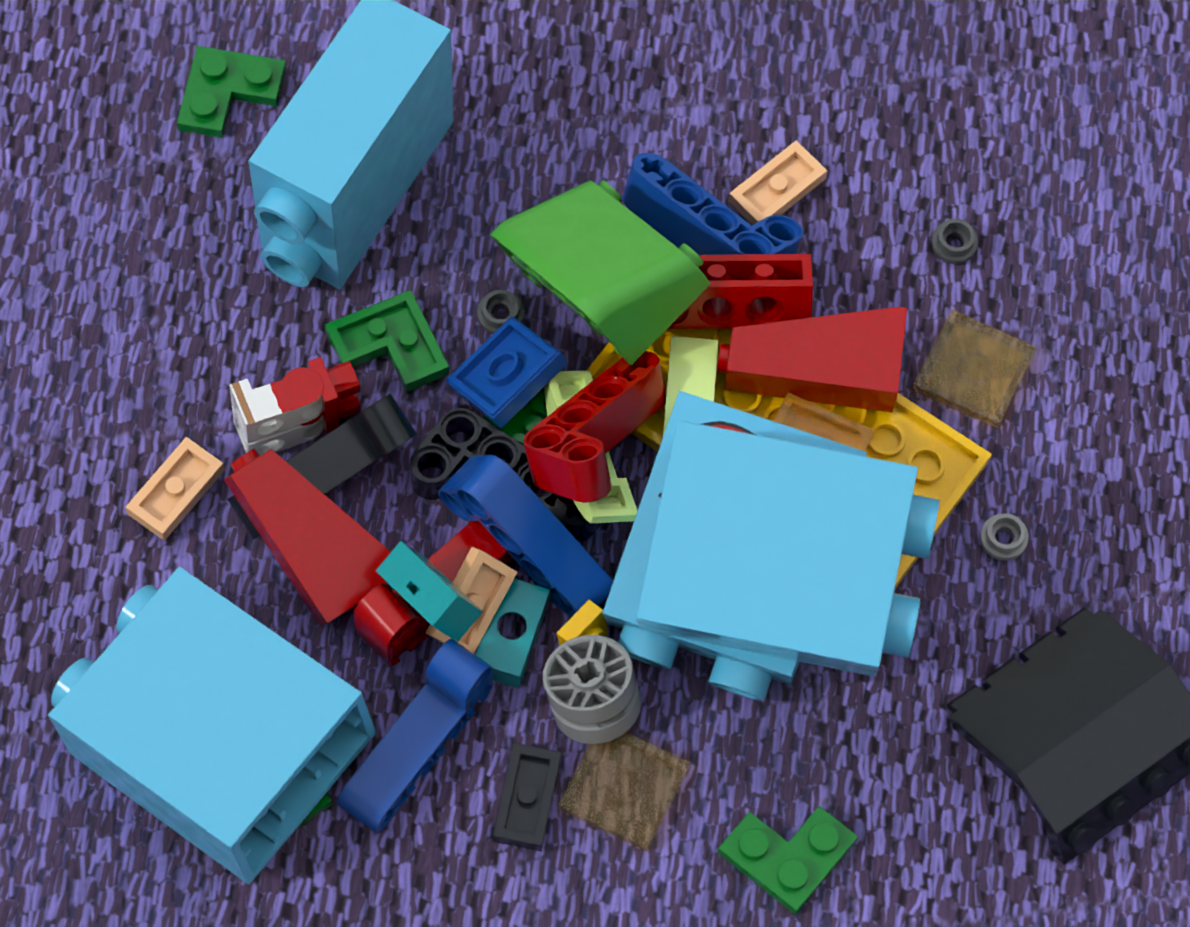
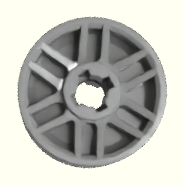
[543,635,641,744]

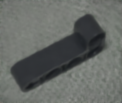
[227,394,417,539]
[410,408,597,542]

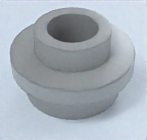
[980,513,1029,561]

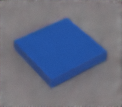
[446,316,569,429]

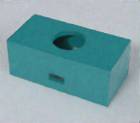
[376,541,483,642]
[476,578,550,689]

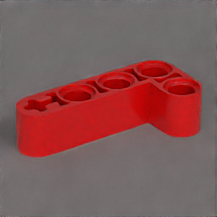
[523,351,666,503]
[354,521,514,667]

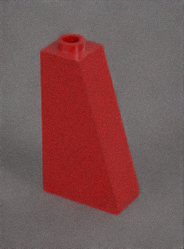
[717,307,907,413]
[224,448,391,625]

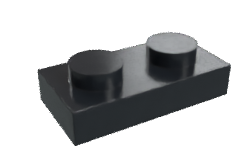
[493,743,562,852]

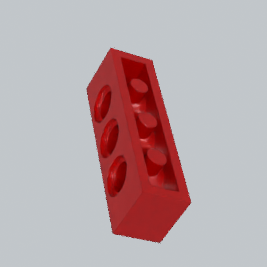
[667,254,813,329]

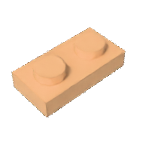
[728,140,827,225]
[125,437,225,541]
[426,547,518,654]

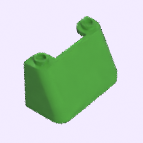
[490,180,711,366]

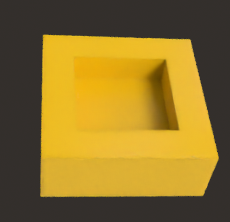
[556,600,609,645]

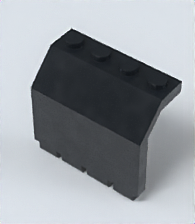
[947,608,1190,865]

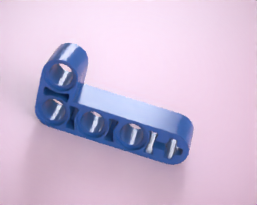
[622,153,803,255]
[438,455,613,618]
[336,638,493,834]

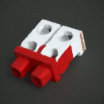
[229,357,361,456]

